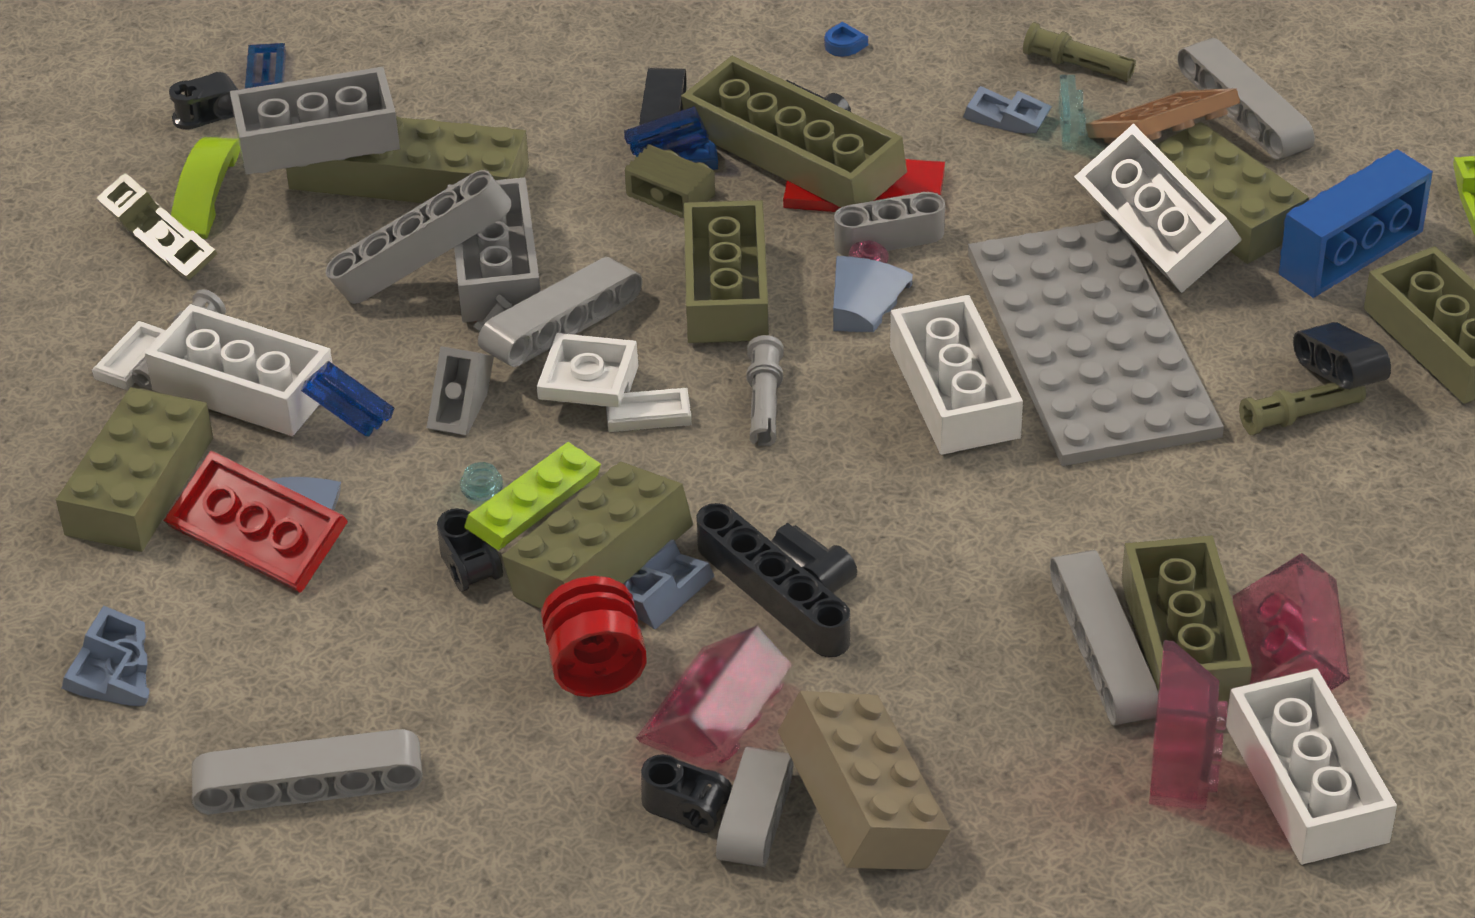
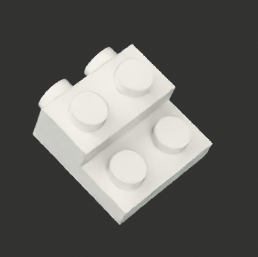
[537,333,639,407]

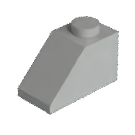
[426,346,494,435]

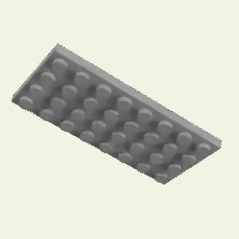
[968,220,1224,466]

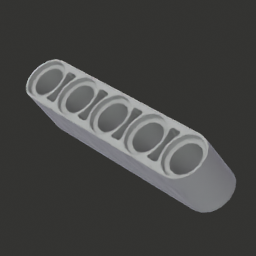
[1177,38,1315,160]
[326,170,511,304]
[478,257,643,367]
[1050,550,1160,726]
[192,729,423,815]

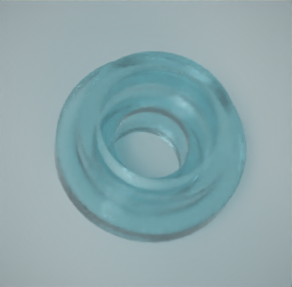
[460,462,503,501]

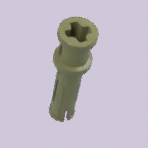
[1023,22,1136,82]
[1239,383,1366,435]

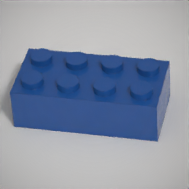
[1279,149,1433,298]

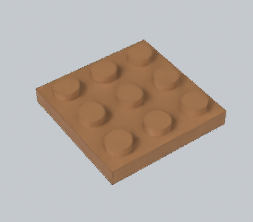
[1085,88,1240,143]

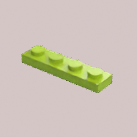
[465,442,601,551]

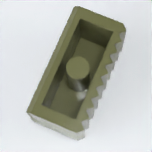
[625,144,715,218]

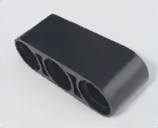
[639,68,687,148]
[1293,322,1391,390]

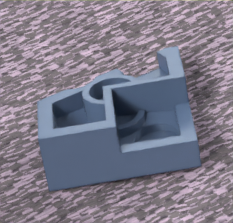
[833,256,913,332]
[623,539,715,629]
[61,605,149,706]

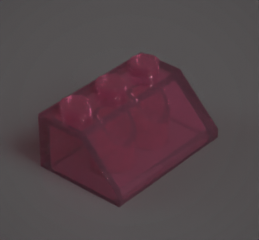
[1233,553,1350,691]
[636,625,792,767]
[1149,640,1228,810]

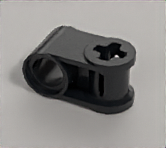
[169,72,238,130]
[437,508,503,592]
[641,754,733,833]

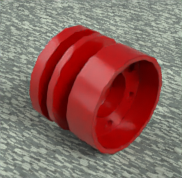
[541,576,647,697]

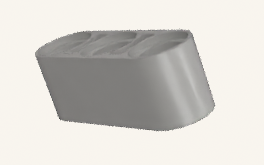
[834,192,945,257]
[716,746,794,868]

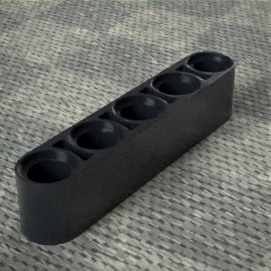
[696,503,850,657]

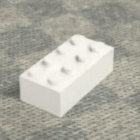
[1074,124,1242,293]
[890,295,1023,455]
[145,304,336,436]
[1226,668,1397,865]

